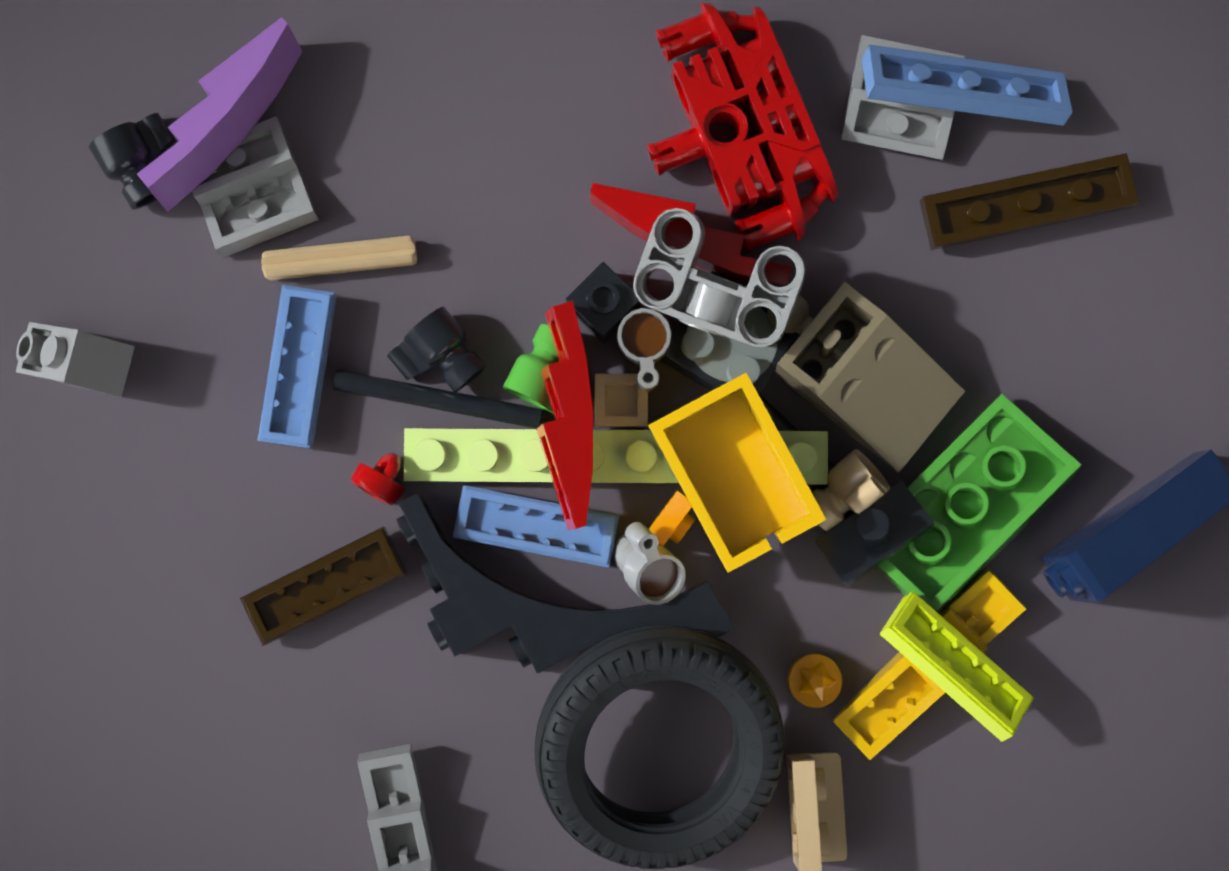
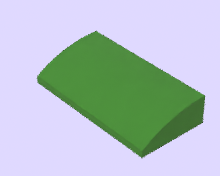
[877,394,1081,613]

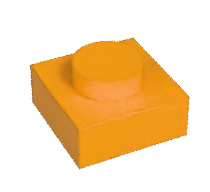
[649,491,695,546]

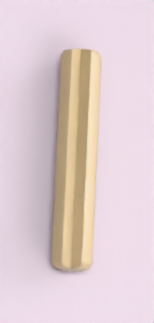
[261,235,417,281]

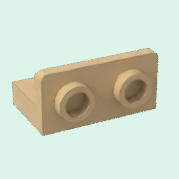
[786,752,847,871]

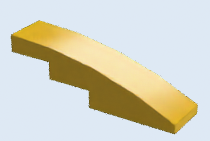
[833,568,1026,760]

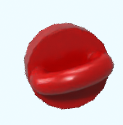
[350,453,405,506]

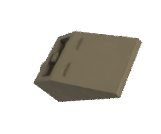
[767,282,965,473]

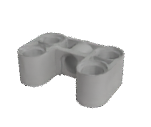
[633,208,806,347]

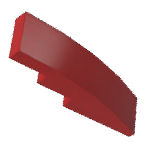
[590,183,792,287]
[536,301,593,530]

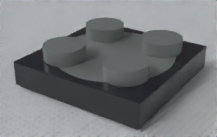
[660,271,797,396]

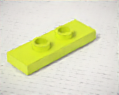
[880,591,1034,742]

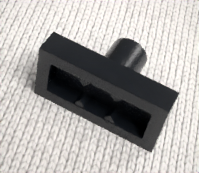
[814,480,934,588]

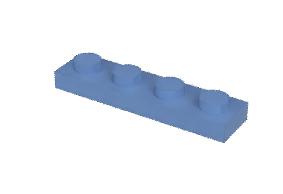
[862,44,1073,126]

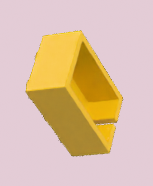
[648,373,826,573]

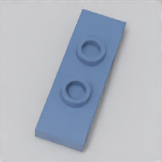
[258,285,337,449]
[453,485,619,568]

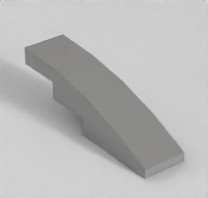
[357,744,437,871]

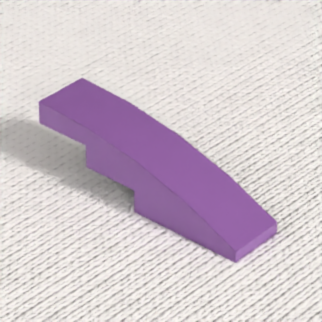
[137,17,303,212]

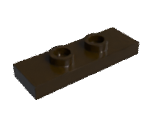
[240,527,408,646]

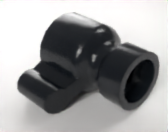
[89,113,175,210]
[387,306,487,393]

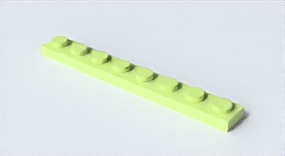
[404,428,828,485]

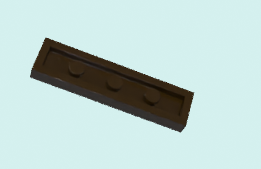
[919,153,1139,251]

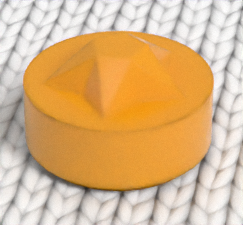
[787,653,842,708]

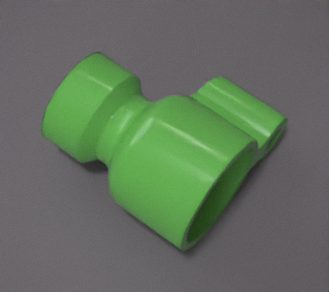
[503,324,559,414]

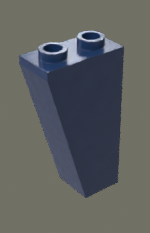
[1040,449,1229,603]

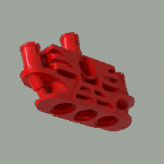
[647,2,838,252]

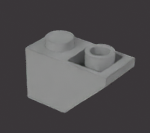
[16,322,135,398]

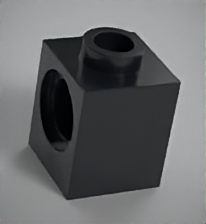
[565,261,641,344]

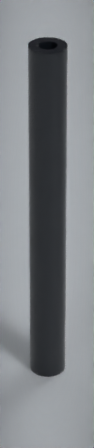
[333,369,543,429]

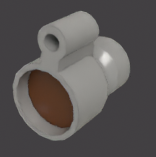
[617,308,671,392]
[612,522,686,605]

